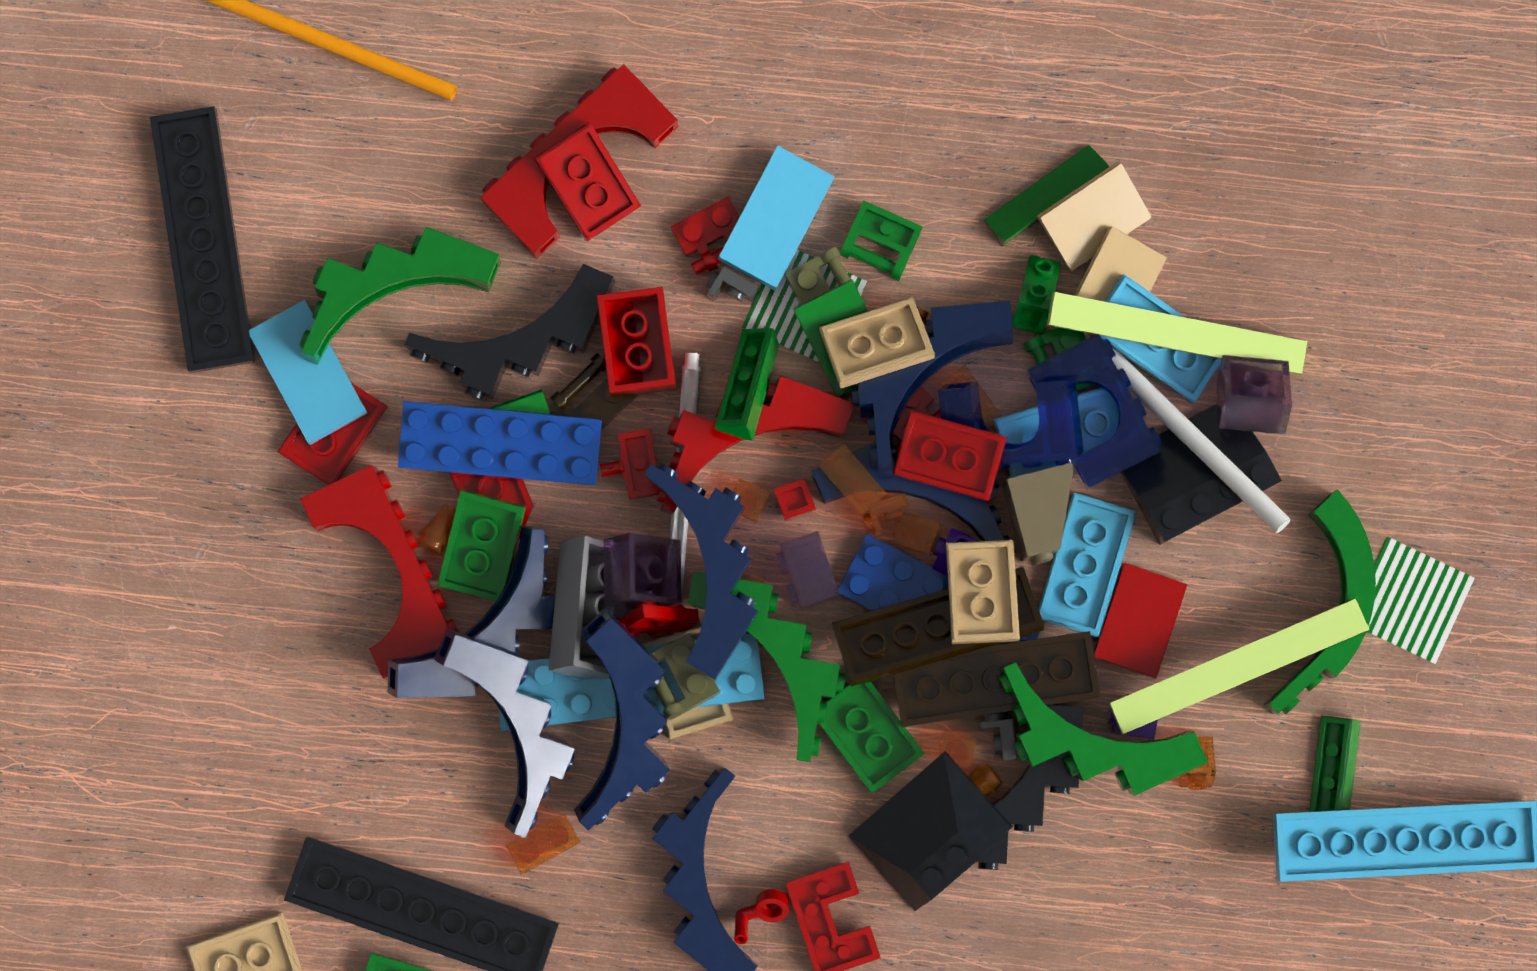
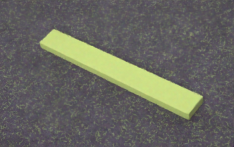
[1047,292,1308,374]
[1109,599,1369,734]

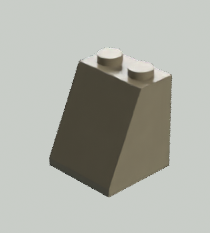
[1002,462,1073,566]

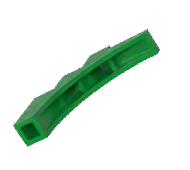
[300,227,501,365]
[688,571,846,762]
[998,662,1208,796]

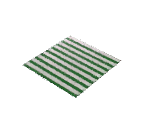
[742,250,867,362]
[1366,537,1475,664]

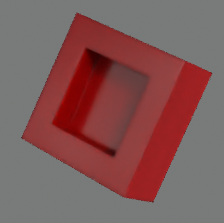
[774,478,816,521]

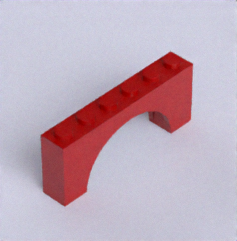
[480,64,679,259]
[300,465,460,680]

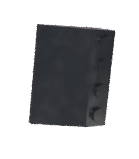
[1113,397,1282,545]

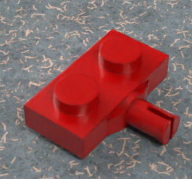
[600,428,661,500]

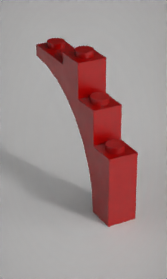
[657,376,854,515]

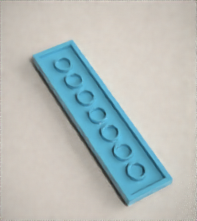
[499,634,765,731]
[1272,801,1537,882]

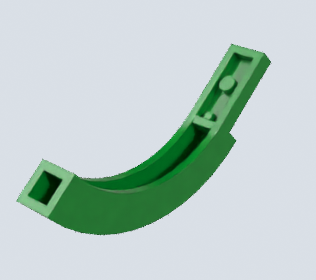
[1264,489,1376,714]

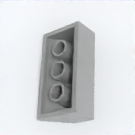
[549,535,636,679]

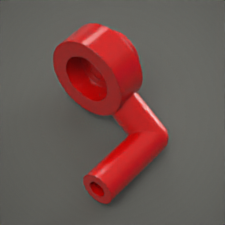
[734,889,789,944]

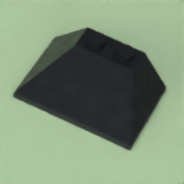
[849,751,1013,911]

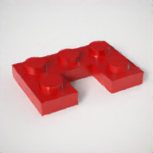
[785,861,881,971]

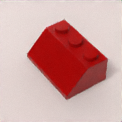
[597,287,677,394]

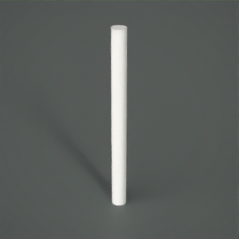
[1103,350,1291,533]

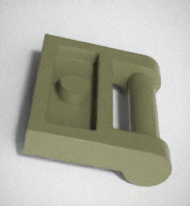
[784,247,867,306]
[652,633,721,720]

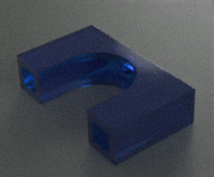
[1026,334,1162,490]
[938,374,1084,470]

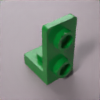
[1012,255,1061,335]

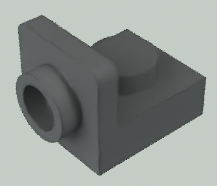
[705,266,758,302]
[978,713,1017,761]

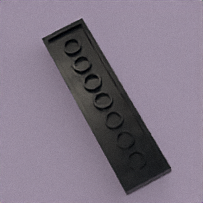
[150,106,255,373]
[284,836,559,971]

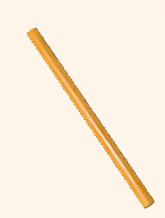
[205,0,457,101]

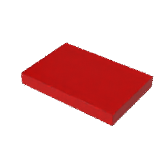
[534,122,641,242]
[277,383,388,485]
[893,410,1007,501]
[1094,563,1188,679]

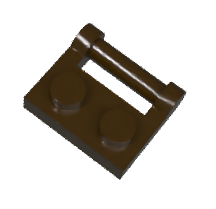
[550,353,638,431]

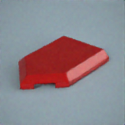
[449,472,534,544]

